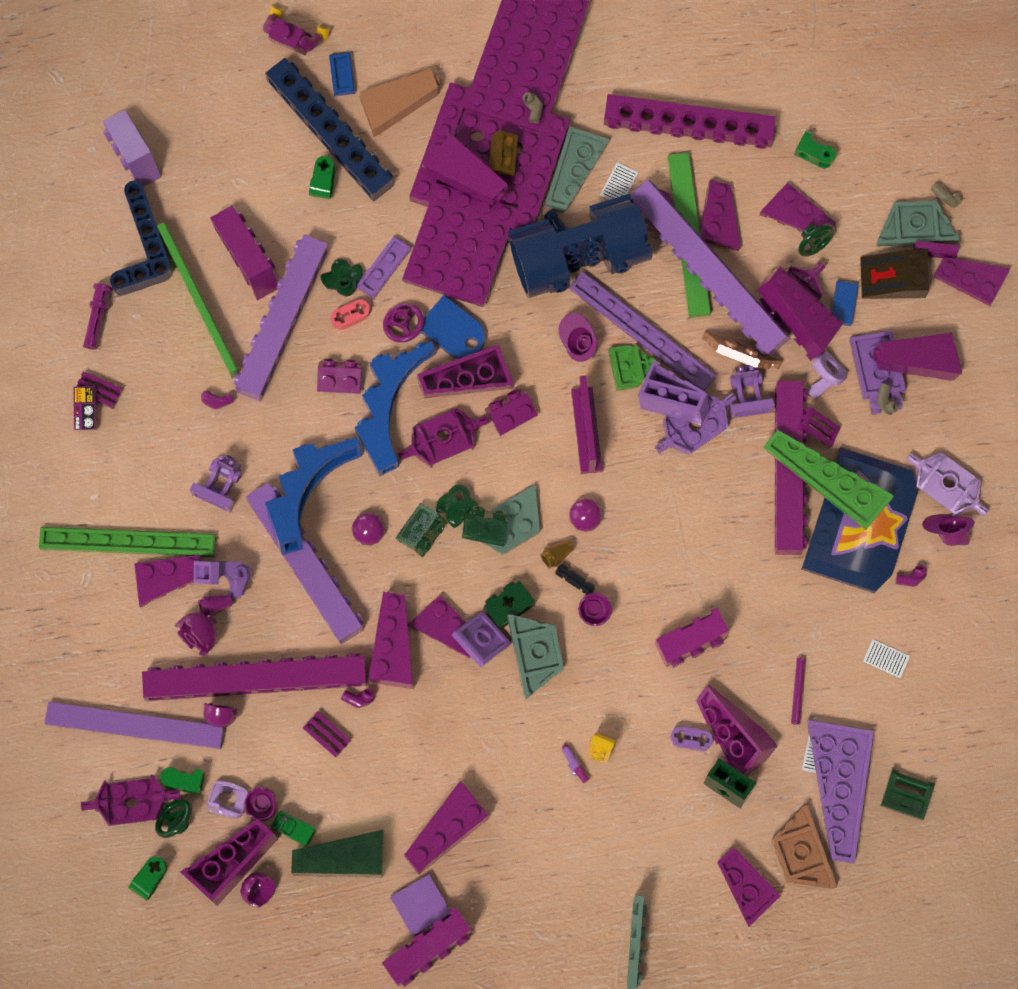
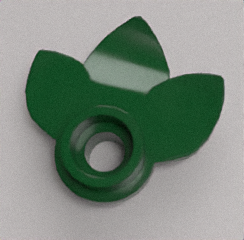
[320,259,363,297]
[436,485,479,528]

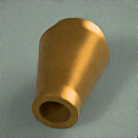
[540,540,574,568]

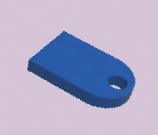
[421,295,485,359]

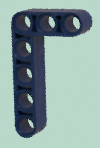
[110,180,172,295]

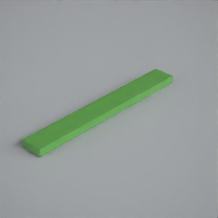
[667,153,711,318]
[157,222,238,378]
[39,527,216,557]

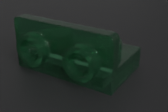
[395,503,447,557]
[462,506,512,547]

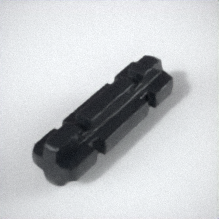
[555,564,595,595]

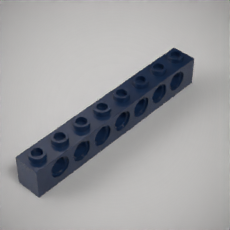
[265,58,393,202]

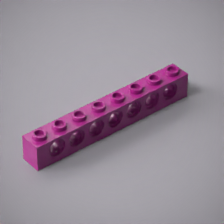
[604,94,776,149]

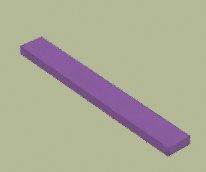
[569,271,717,391]
[44,702,224,750]

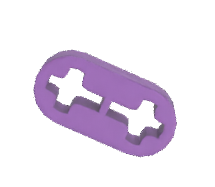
[670,727,713,751]

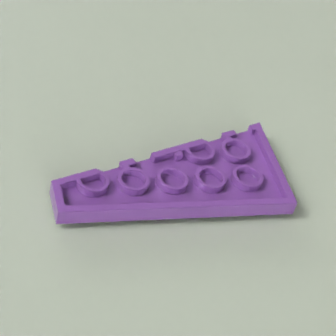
[807,720,874,864]

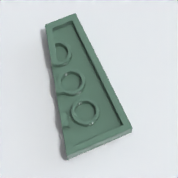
[545,127,610,212]
[627,895,647,989]

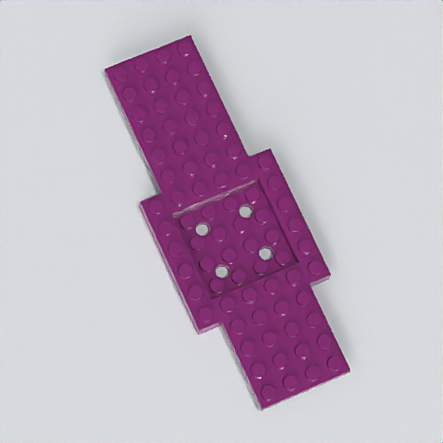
[402,0,589,307]

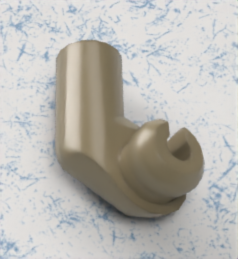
[523,92,543,124]
[931,183,962,208]
[877,384,898,415]

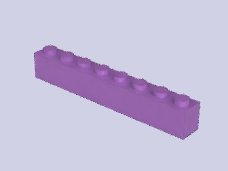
[234,234,329,402]
[246,483,364,645]

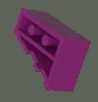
[655,607,729,668]

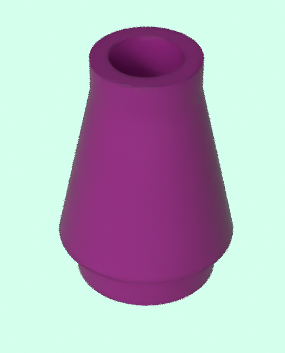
[198,593,232,616]

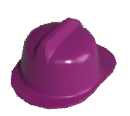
[559,313,599,362]
[922,514,975,546]

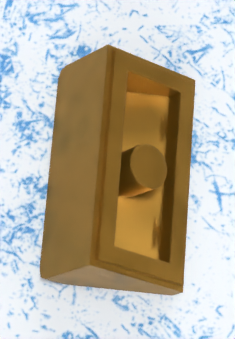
[489,130,518,176]

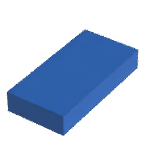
[329,52,355,97]
[832,281,858,327]

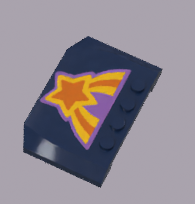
[801,447,917,593]

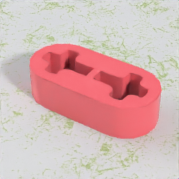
[331,299,370,330]

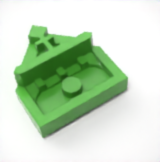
[608,344,657,391]

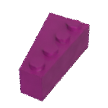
[210,206,278,301]
[416,345,514,398]
[369,592,413,689]
[404,781,489,875]
[180,819,278,906]
[382,907,472,987]

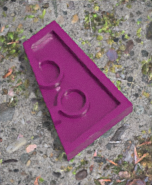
[699,180,741,251]
[759,183,836,232]
[933,257,1011,306]
[134,555,201,608]
[408,595,471,658]
[717,847,781,927]

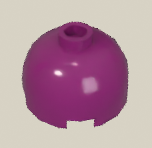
[175,612,219,656]

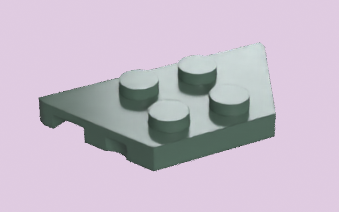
[876,201,960,247]
[462,485,540,556]
[507,614,564,698]

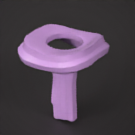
[807,351,847,399]
[207,781,248,818]

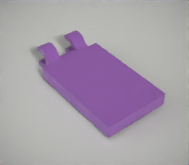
[849,330,906,414]

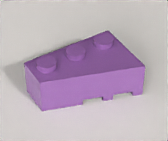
[102,110,161,187]

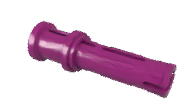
[83,283,113,350]

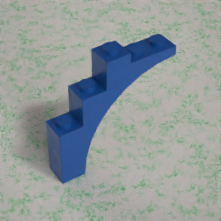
[355,342,436,477]
[265,437,362,556]

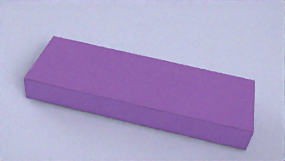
[356,236,411,299]

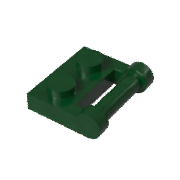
[880,768,935,821]

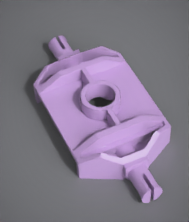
[906,453,989,517]

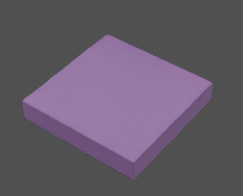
[452,611,512,668]
[390,874,451,936]

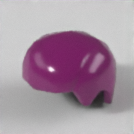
[569,498,602,532]
[352,512,385,546]
[578,593,612,626]
[203,703,237,728]
[244,787,278,821]
[240,872,276,908]

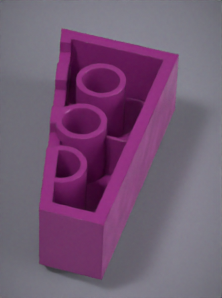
[757,266,843,361]

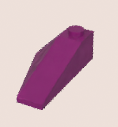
[696,685,778,776]

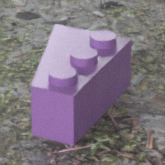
[638,360,709,425]

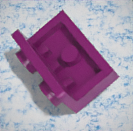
[317,359,362,394]
[485,389,538,436]

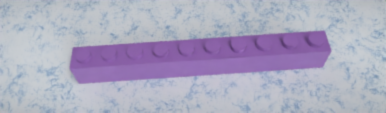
[631,179,791,356]

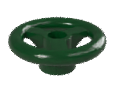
[798,224,835,257]
[155,799,192,838]

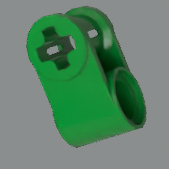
[309,156,335,199]
[128,857,168,901]

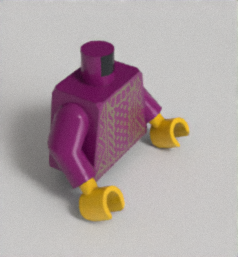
[263,4,330,56]

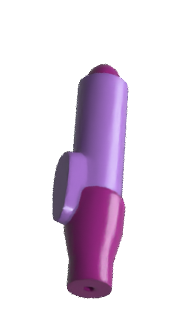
[562,744,589,784]

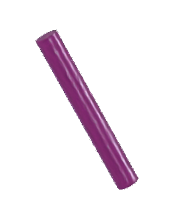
[791,658,805,725]

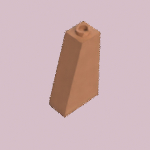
[359,68,441,137]

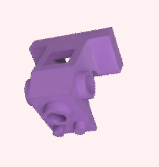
[729,364,775,419]
[190,455,242,513]
[194,561,252,598]

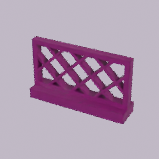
[571,376,603,474]

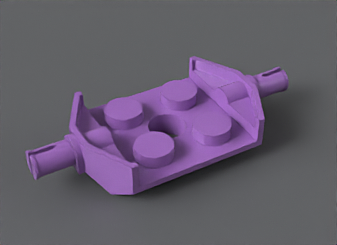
[654,393,737,455]

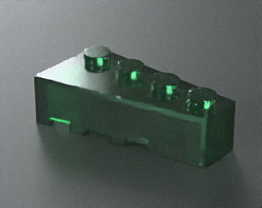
[291,830,384,878]

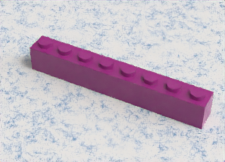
[775,381,807,555]

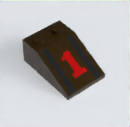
[860,249,929,299]

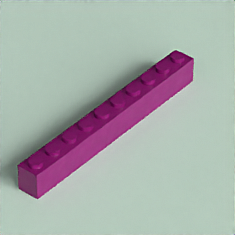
[142,653,367,701]

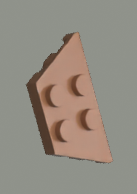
[702,331,782,369]
[771,805,837,889]

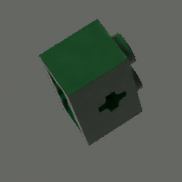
[484,580,535,630]
[703,758,756,809]

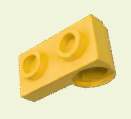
[587,732,617,762]

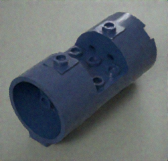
[508,194,652,298]

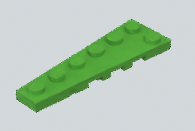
[763,430,894,530]

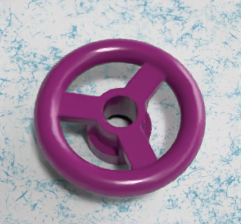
[383,303,424,343]

